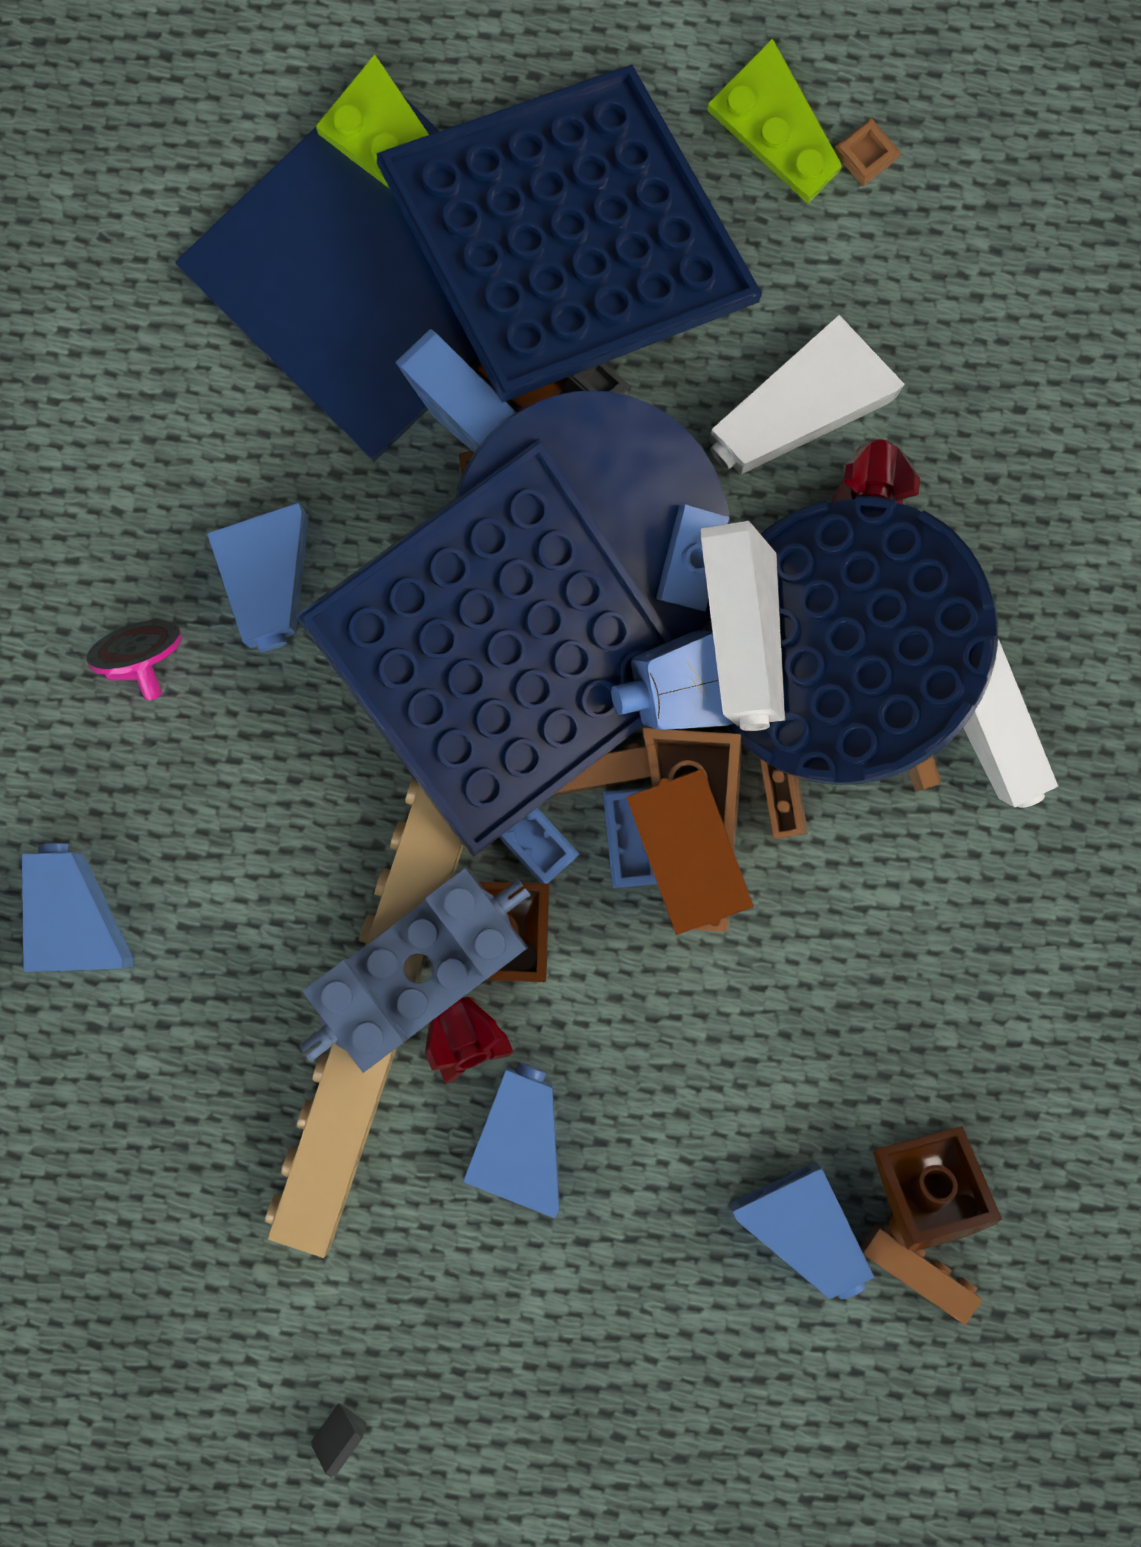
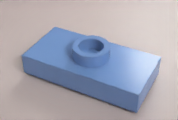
[656,505,729,612]
[603,787,657,888]
[499,808,580,884]

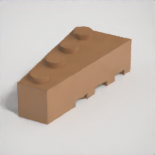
[643,728,743,932]

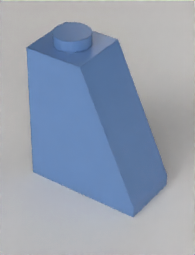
[395,329,516,453]
[207,503,309,652]
[22,843,133,972]
[463,1062,559,1218]
[729,1161,875,1299]

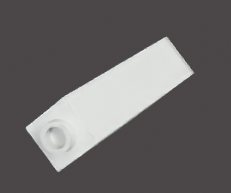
[709,315,905,475]
[701,521,785,731]
[963,639,1058,808]

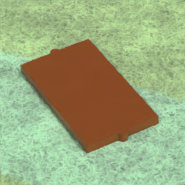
[626,769,754,935]

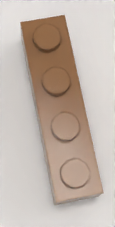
[551,743,651,797]
[760,758,808,839]
[860,1224,982,1326]

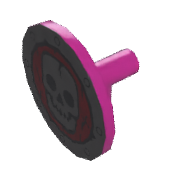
[87,620,182,700]

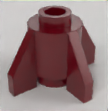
[832,439,920,505]
[425,997,514,1084]

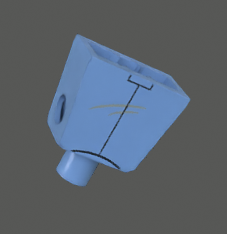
[611,630,733,730]

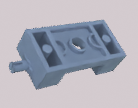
[299,868,531,1073]

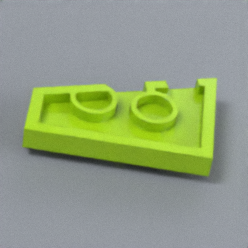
[707,39,842,204]
[316,54,429,189]

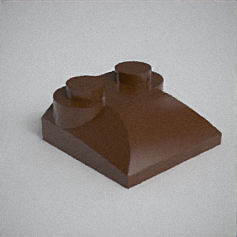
[478,881,549,982]
[873,1126,1002,1250]

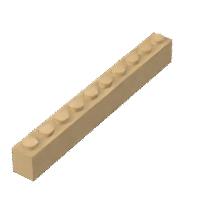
[265,778,464,1258]

